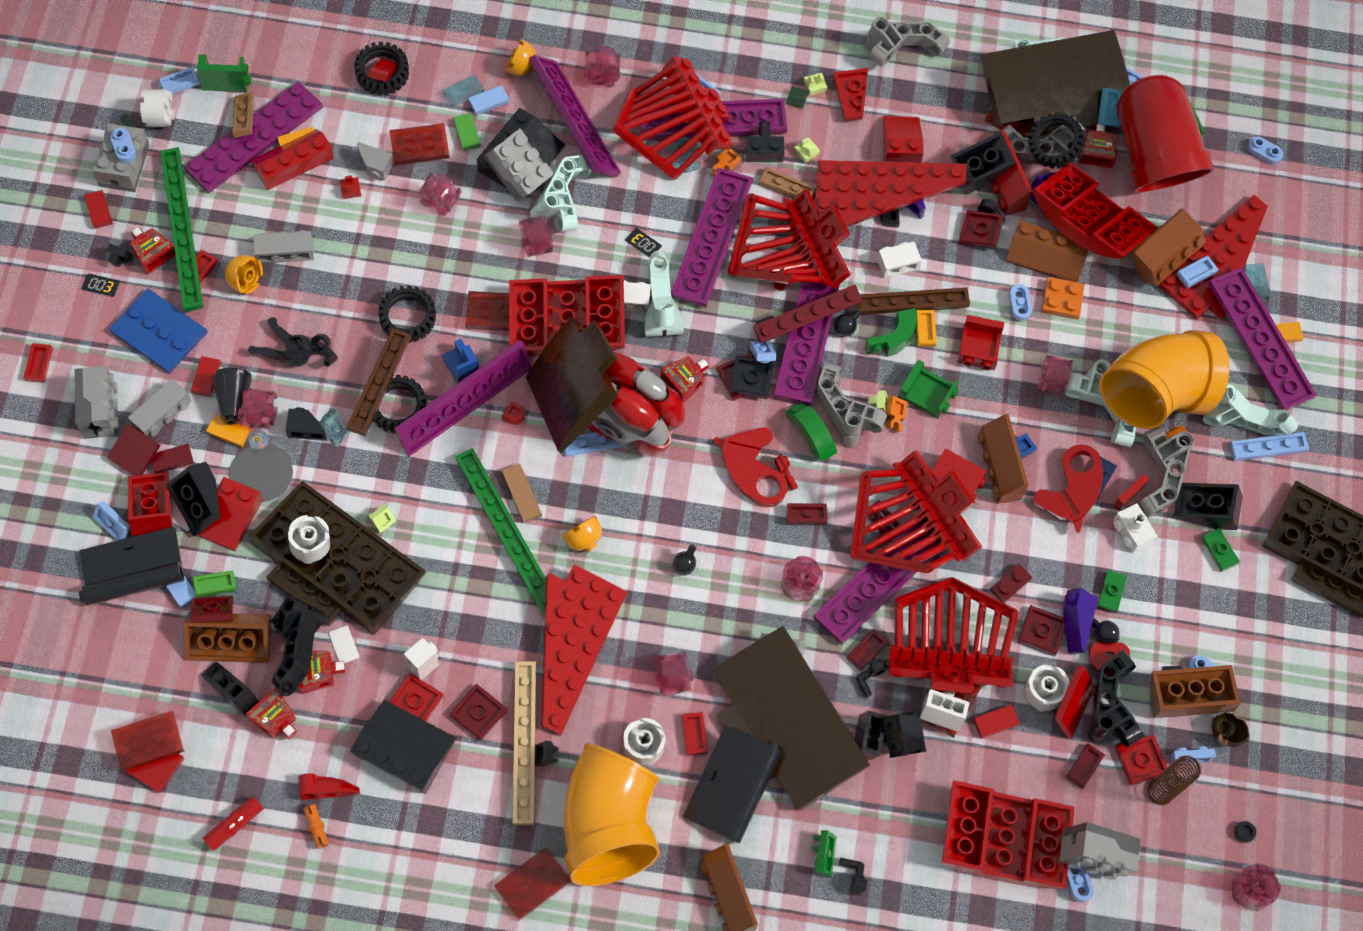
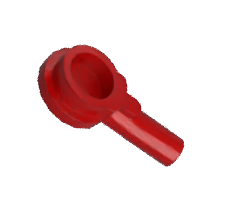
[774,453,798,491]

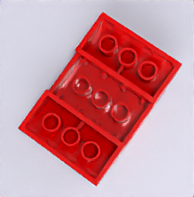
[1032,162,1158,259]
[509,275,625,357]
[941,780,1075,890]

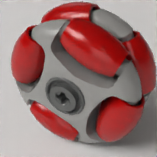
[588,352,685,457]

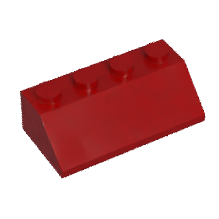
[250,129,334,191]
[990,130,1033,216]

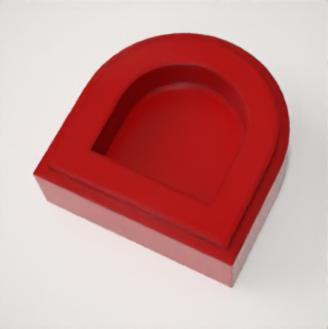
[502,401,525,425]

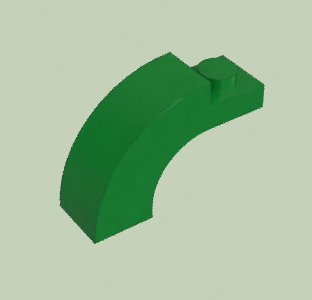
[864,308,917,357]
[785,403,837,462]

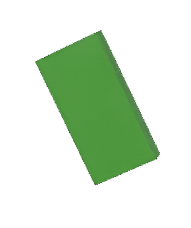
[453,113,481,151]
[192,570,237,598]

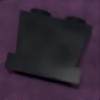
[883,710,926,758]

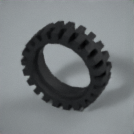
[354,42,409,96]
[1028,112,1085,169]
[378,285,436,343]
[373,375,427,434]

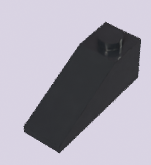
[201,661,259,717]

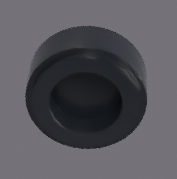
[1234,821,1257,843]

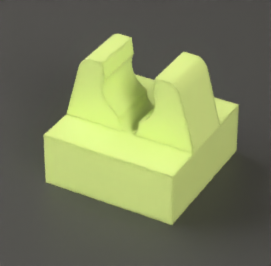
[804,73,827,96]
[794,138,820,163]
[868,390,888,413]
[368,504,396,533]

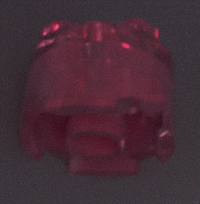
[584,46,620,87]
[418,173,462,216]
[519,215,553,257]
[1037,354,1073,397]
[238,388,278,430]
[781,556,823,602]
[654,651,693,697]
[1232,864,1281,911]

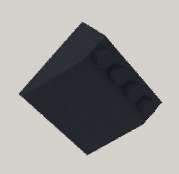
[477,107,565,188]
[349,699,457,794]

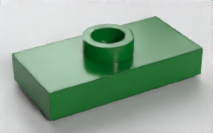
[1201,529,1240,572]
[1097,570,1127,613]

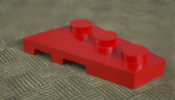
[833,68,868,122]

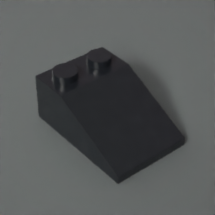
[951,132,1016,194]
[166,461,220,537]
[1174,483,1243,530]

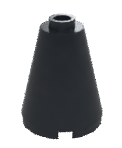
[212,368,252,425]

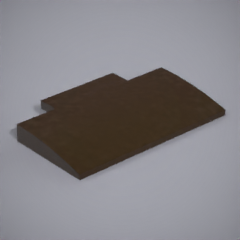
[980,30,1130,135]
[526,317,618,453]
[249,481,426,635]
[1262,481,1363,618]
[713,626,871,811]

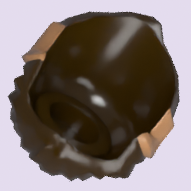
[1211,712,1250,747]

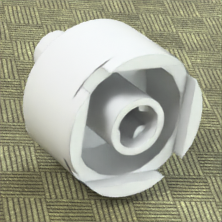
[140,89,175,127]
[288,515,330,564]
[1024,665,1070,712]
[623,718,665,766]

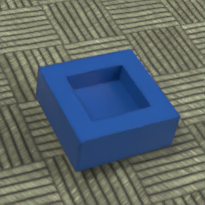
[1016,433,1037,459]

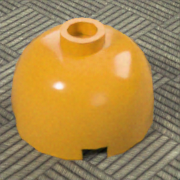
[505,39,536,76]
[225,255,263,294]
[561,516,602,552]

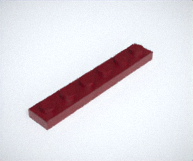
[753,284,863,344]

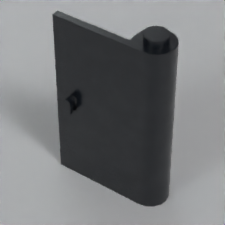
[79,526,184,606]
[683,726,782,844]

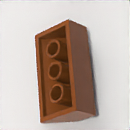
[1131,208,1206,286]
[1005,220,1088,283]
[978,414,1029,504]
[184,612,272,663]
[1151,665,1241,718]
[700,843,758,931]

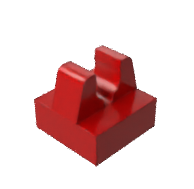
[340,175,361,199]

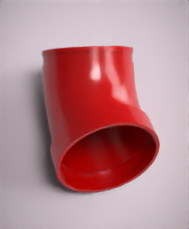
[1117,75,1214,193]

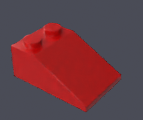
[883,116,924,163]
[128,472,173,536]
[199,477,263,551]

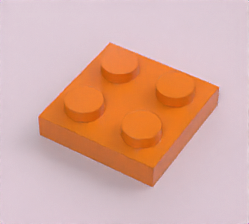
[1041,277,1085,320]

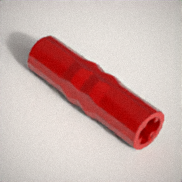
[202,796,264,852]

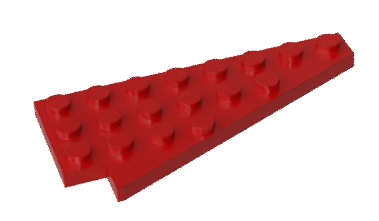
[815,160,967,227]
[1158,194,1268,320]
[541,564,628,736]

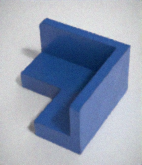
[442,339,479,384]

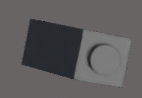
[285,407,328,441]

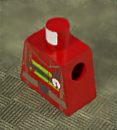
[1078,124,1117,169]
[130,228,176,275]
[660,357,709,403]
[299,651,345,694]
[246,688,297,740]

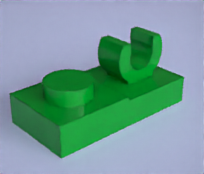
[811,830,837,878]

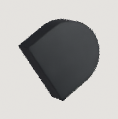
[880,209,900,227]

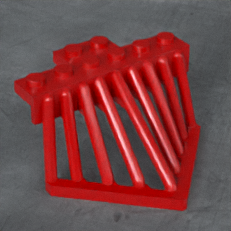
[612,56,733,179]
[727,189,851,289]
[850,451,982,573]
[888,577,1018,694]

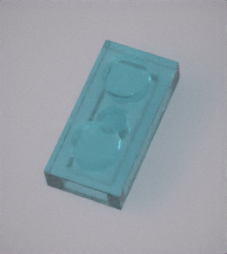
[443,74,484,107]
[672,136,701,173]
[1244,263,1271,300]
[319,408,350,447]

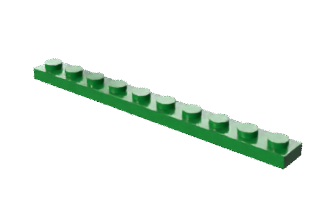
[160,147,204,312]
[455,448,546,620]

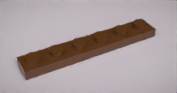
[856,287,970,315]
[346,328,411,436]

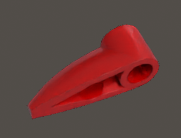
[298,773,360,800]

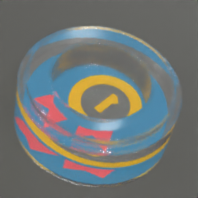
[248,430,269,450]

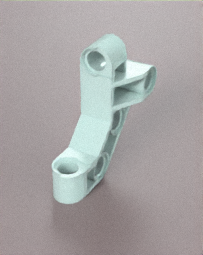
[530,154,592,232]
[644,251,684,337]
[1065,359,1136,448]
[1203,384,1298,436]

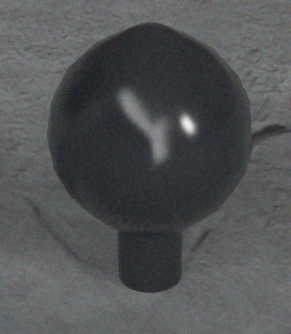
[834,310,861,337]
[673,544,697,576]
[1092,618,1120,645]

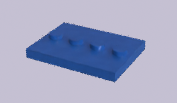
[109,288,208,374]

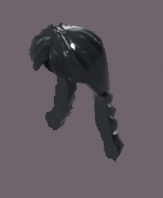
[248,317,313,367]

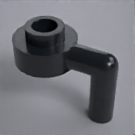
[977,199,1006,226]
[311,333,338,367]
[856,659,889,698]
[839,857,867,895]

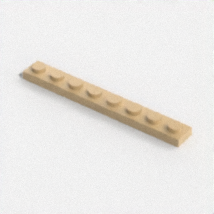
[513,661,536,825]

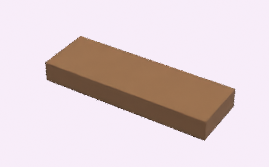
[232,92,254,138]
[758,167,816,199]
[502,463,542,523]

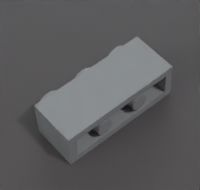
[254,230,314,264]
[128,379,191,438]

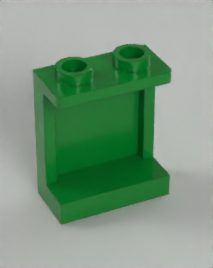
[197,54,251,92]
[898,360,959,419]

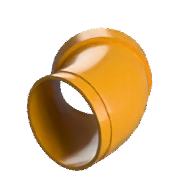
[1099,330,1229,429]
[564,743,660,886]

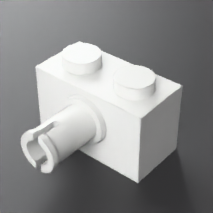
[1113,503,1158,553]
[920,689,970,732]

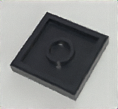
[729,356,774,399]

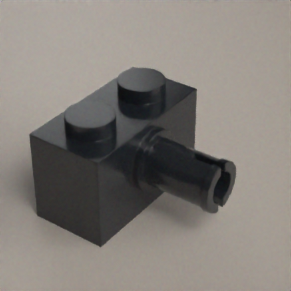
[746,121,784,162]
[854,710,888,760]

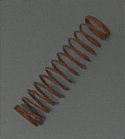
[1147,755,1201,805]

